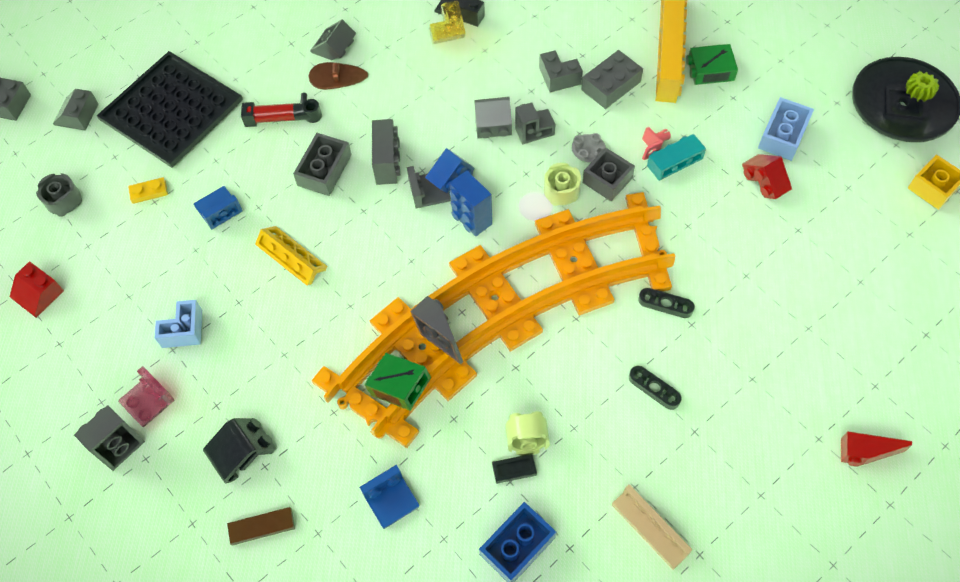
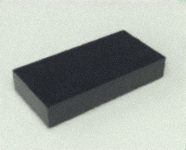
[492,454,537,484]

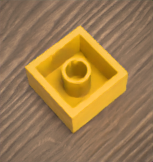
[908,154,960,210]

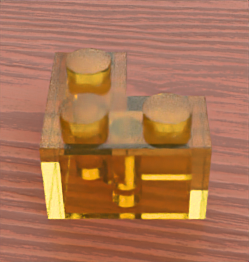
[428,1,466,45]

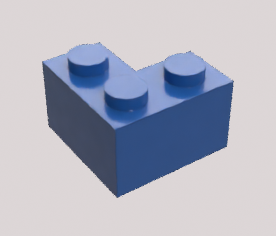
[425,148,475,193]

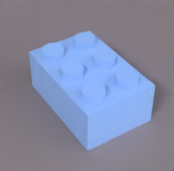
[758,97,814,161]

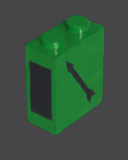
[686,44,738,85]
[364,353,431,411]

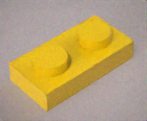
[128,177,168,204]

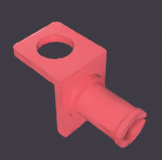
[642,127,671,160]

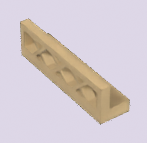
[612,484,692,570]

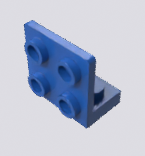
[193,186,243,230]
[359,464,419,529]

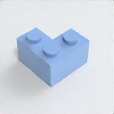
[154,300,202,348]

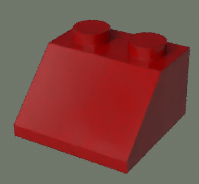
[9,261,64,318]

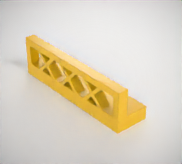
[255,226,328,286]

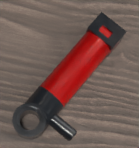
[241,92,322,127]

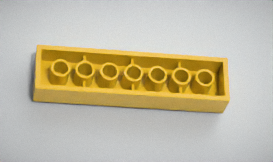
[655,0,688,103]

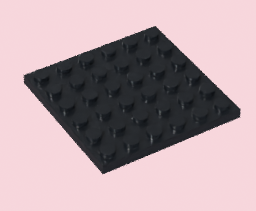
[96,51,243,168]

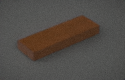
[227,507,295,546]

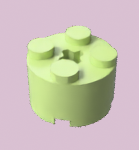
[544,163,581,206]
[505,411,550,456]

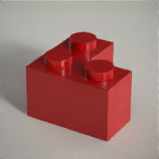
[742,154,792,200]

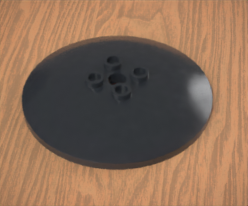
[852,57,960,142]

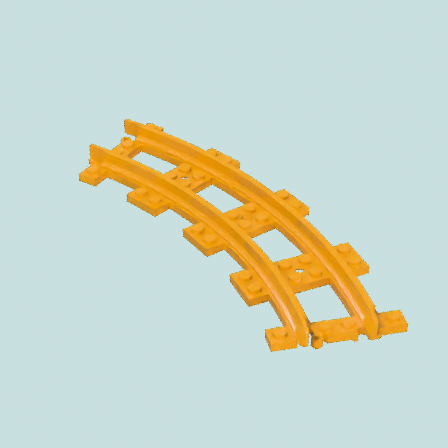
[311,192,676,448]

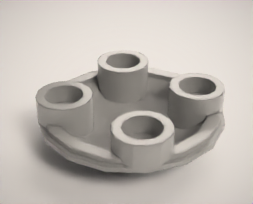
[572,133,606,162]

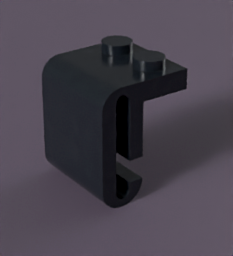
[203,418,277,484]

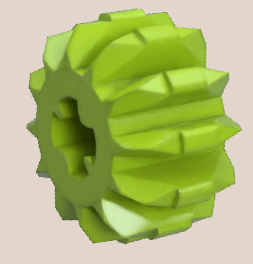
[905,71,939,102]

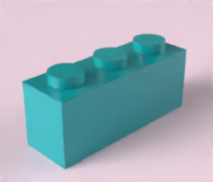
[647,134,706,181]

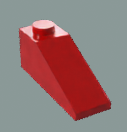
[841,431,912,467]

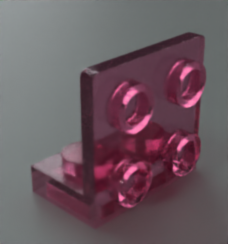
[118,366,175,427]

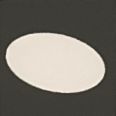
[518,192,553,221]

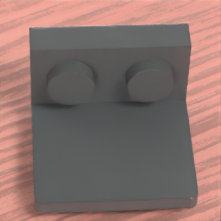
[407,166,451,209]

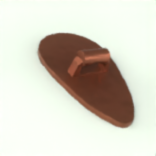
[308,62,368,90]

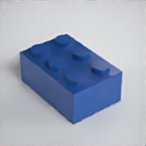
[449,170,492,237]
[479,502,557,582]

